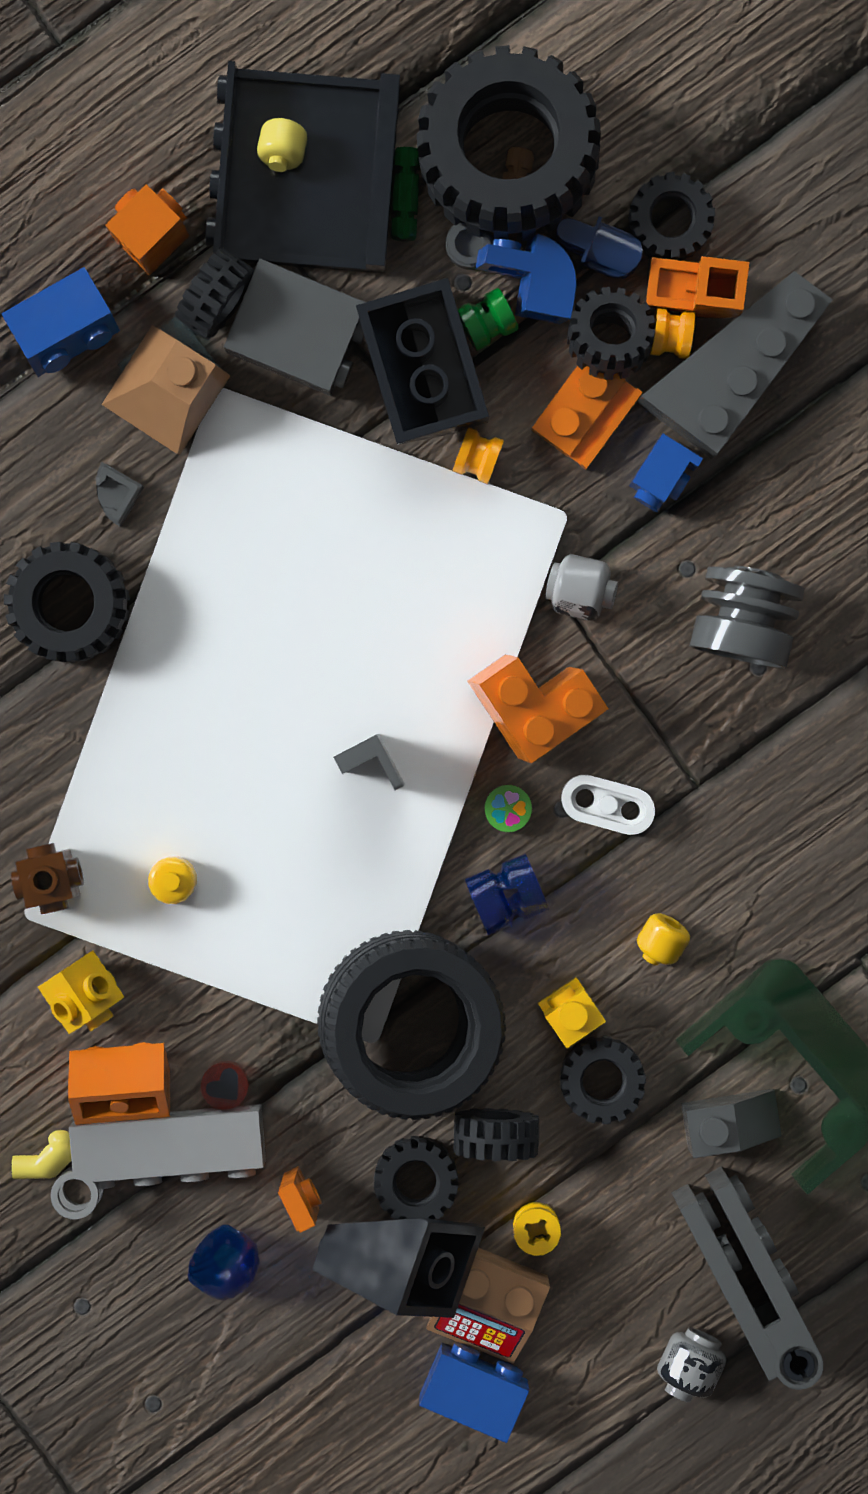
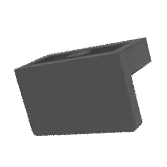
[333,734,405,791]

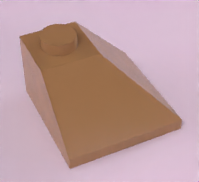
[102,325,230,455]

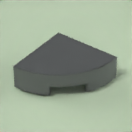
[96,462,144,527]

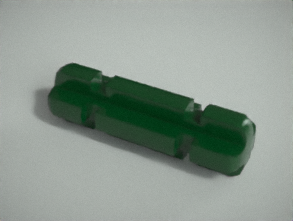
[391,146,420,242]

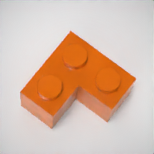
[467,654,609,764]

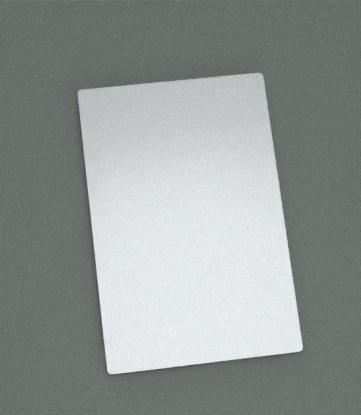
[24,388,567,1043]

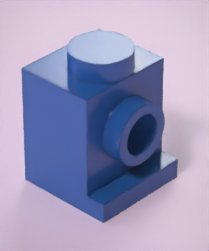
[629,434,703,512]

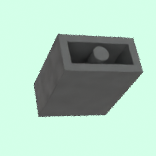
[224,259,365,396]

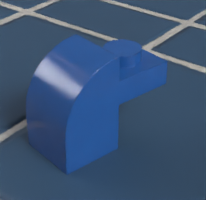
[475,234,576,324]

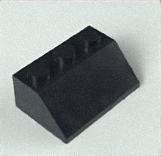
[356,278,489,445]

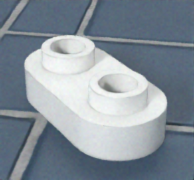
[561,775,655,835]

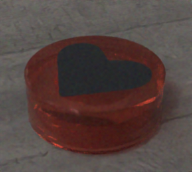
[201,1061,249,1110]

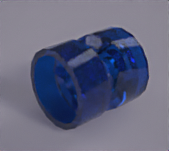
[465,853,549,935]

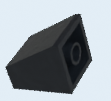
[312,1218,485,1318]

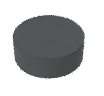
[445,221,493,269]

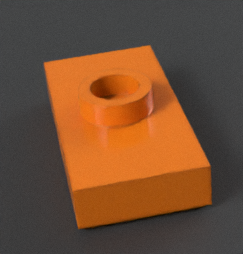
[278,1166,322,1233]

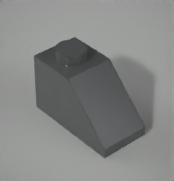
[681,1089,782,1158]

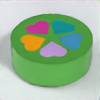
[484,785,532,832]

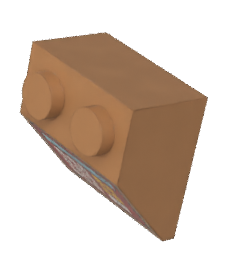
[426,1248,550,1364]

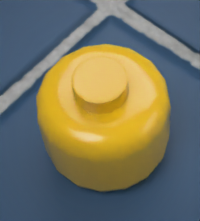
[148,856,197,904]
[637,913,690,966]

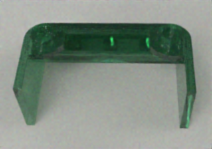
[675,958,868,1195]

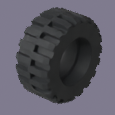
[417,45,601,241]

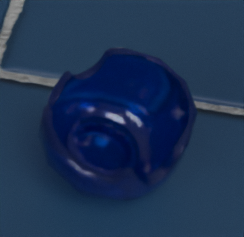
[187,1224,260,1301]

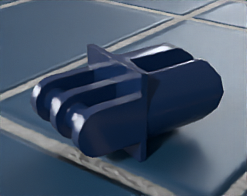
[555,216,643,279]

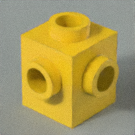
[38,950,124,1034]

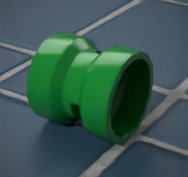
[457,288,519,352]

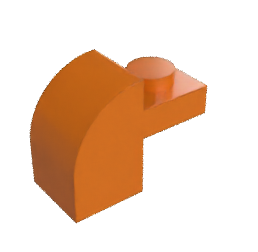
[646,256,750,318]

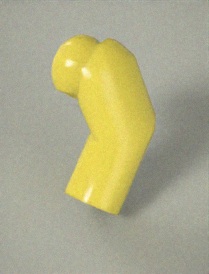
[12,1130,71,1179]

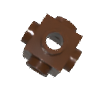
[11,843,84,915]

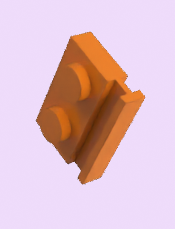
[531,366,643,470]

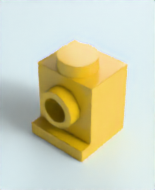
[538,977,606,1048]

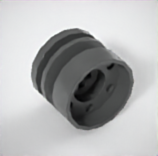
[689,566,805,669]

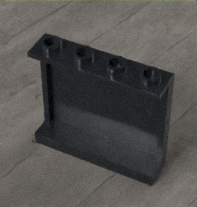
[206,61,400,274]

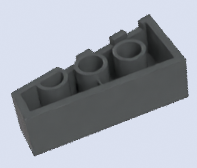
[637,271,833,459]

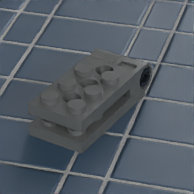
[671,1167,823,1390]

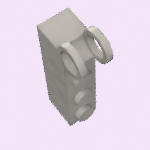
[51,1104,266,1219]

